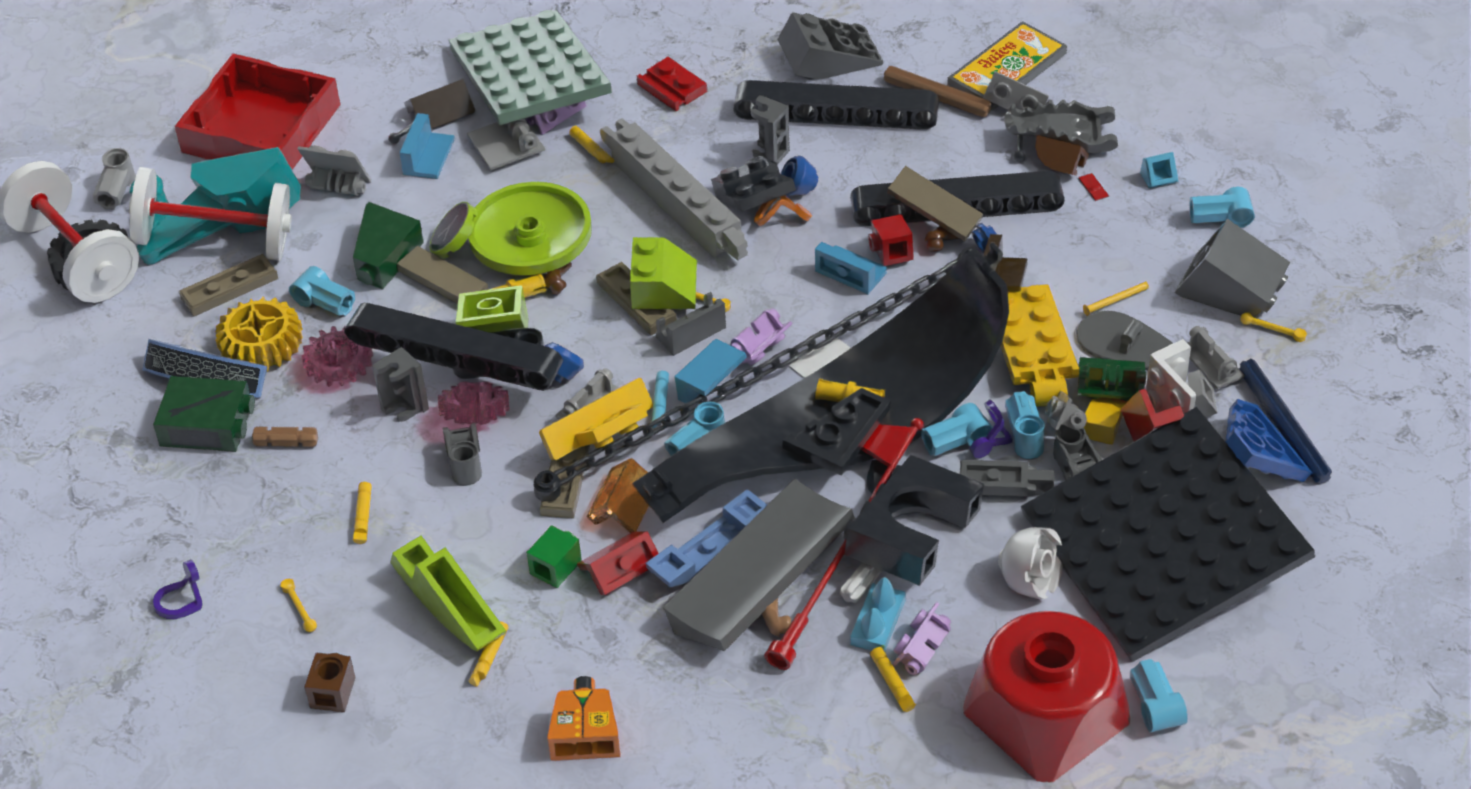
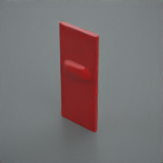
[1078,173,1109,201]

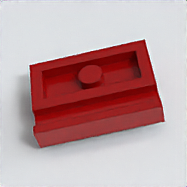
[637,56,707,111]

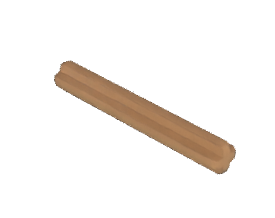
[884,66,991,117]

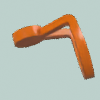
[754,195,812,226]

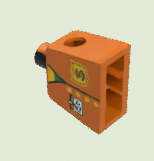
[548,676,621,761]

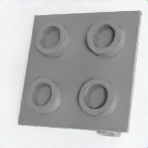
[467,118,545,170]
[298,145,372,196]

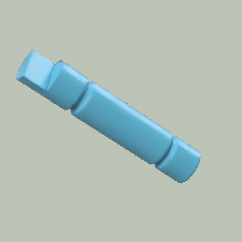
[651,371,669,428]

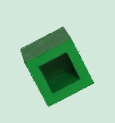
[526,525,582,589]

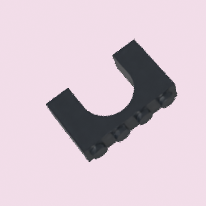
[843,455,984,586]

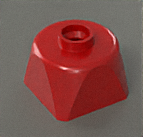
[963,611,1130,782]

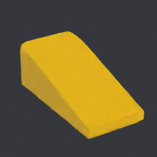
[1083,397,1128,445]

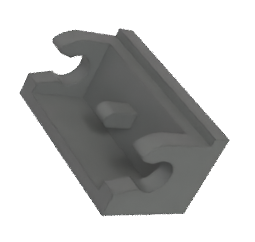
[751,95,790,165]
[655,292,726,356]
[372,347,429,422]

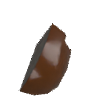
[1035,135,1089,176]

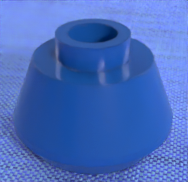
[781,155,818,196]
[545,342,584,383]

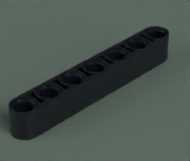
[733,80,939,130]
[850,171,1065,226]
[344,302,563,391]

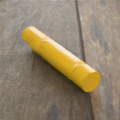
[569,126,614,164]
[353,481,372,544]
[469,621,509,687]
[870,647,916,712]

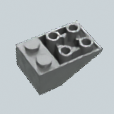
[777,12,884,80]

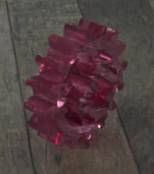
[301,326,373,387]
[437,381,510,425]

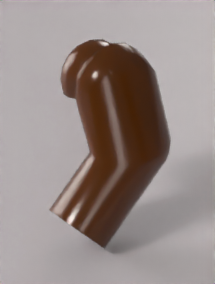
[925,226,960,252]
[543,262,572,295]

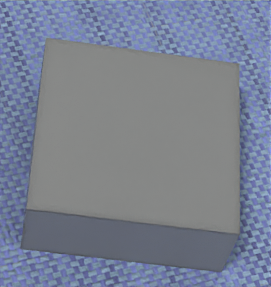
[1187,370,1217,418]

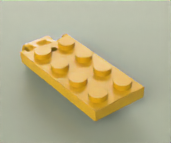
[1001,284,1079,407]

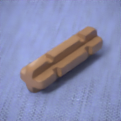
[252,426,318,447]

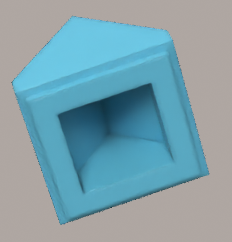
[1140,152,1179,188]

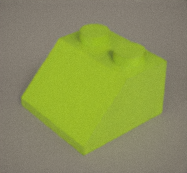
[630,237,697,309]
[455,285,529,332]

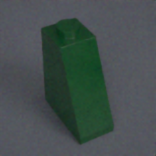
[353,202,424,289]

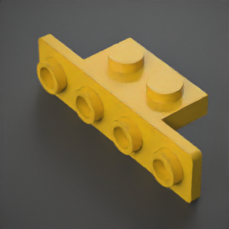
[539,378,653,460]

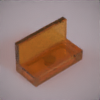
[586,458,649,533]

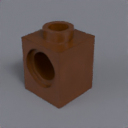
[304,652,356,712]

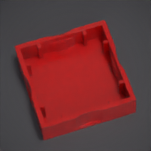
[174,53,341,170]

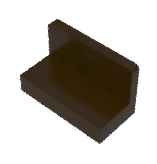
[404,79,476,129]
[983,234,1028,292]

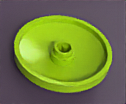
[468,182,592,275]

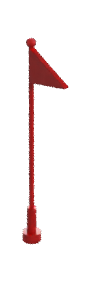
[764,418,924,670]

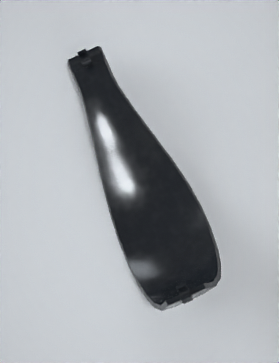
[632,242,1009,523]

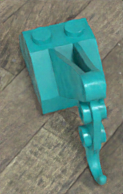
[129,147,301,265]

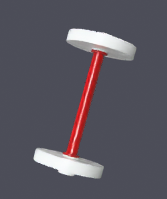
[0,161,139,303]
[129,167,292,261]

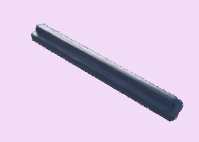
[1239,358,1332,484]

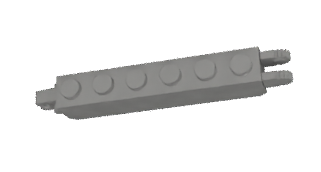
[599,118,748,261]

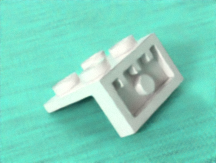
[1146,339,1196,414]

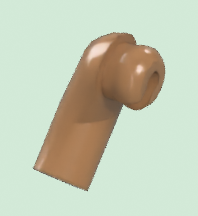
[762,597,791,636]

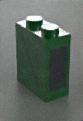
[153,376,255,452]

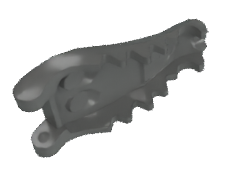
[1004,99,1118,153]

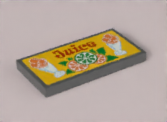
[947,21,1068,111]

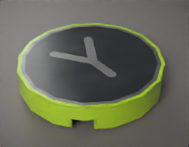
[429,201,478,259]

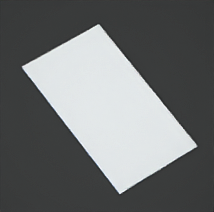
[789,338,850,378]

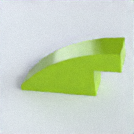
[390,535,506,652]

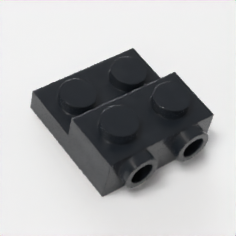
[711,156,796,212]

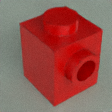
[868,214,914,266]

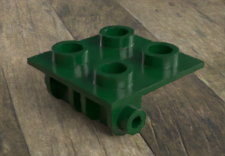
[1078,357,1147,401]

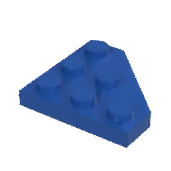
[1225,399,1313,482]

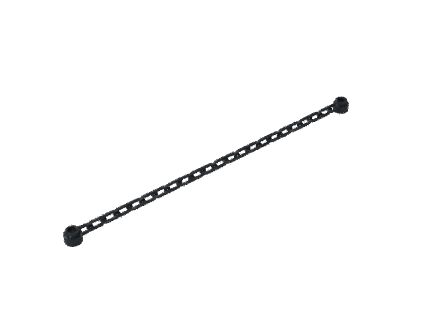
[534,247,980,502]

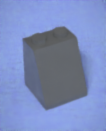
[1174,219,1290,318]

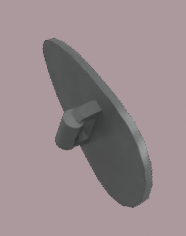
[1077,311,1173,371]

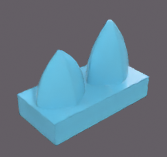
[850,577,906,652]

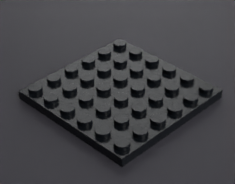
[1021,407,1315,662]

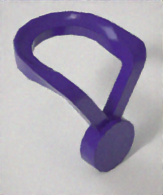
[970,399,1013,459]
[153,559,203,619]

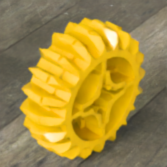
[215,296,303,372]

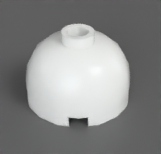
[998,527,1063,599]

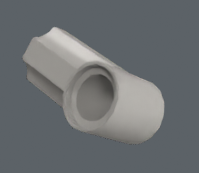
[93,148,136,210]

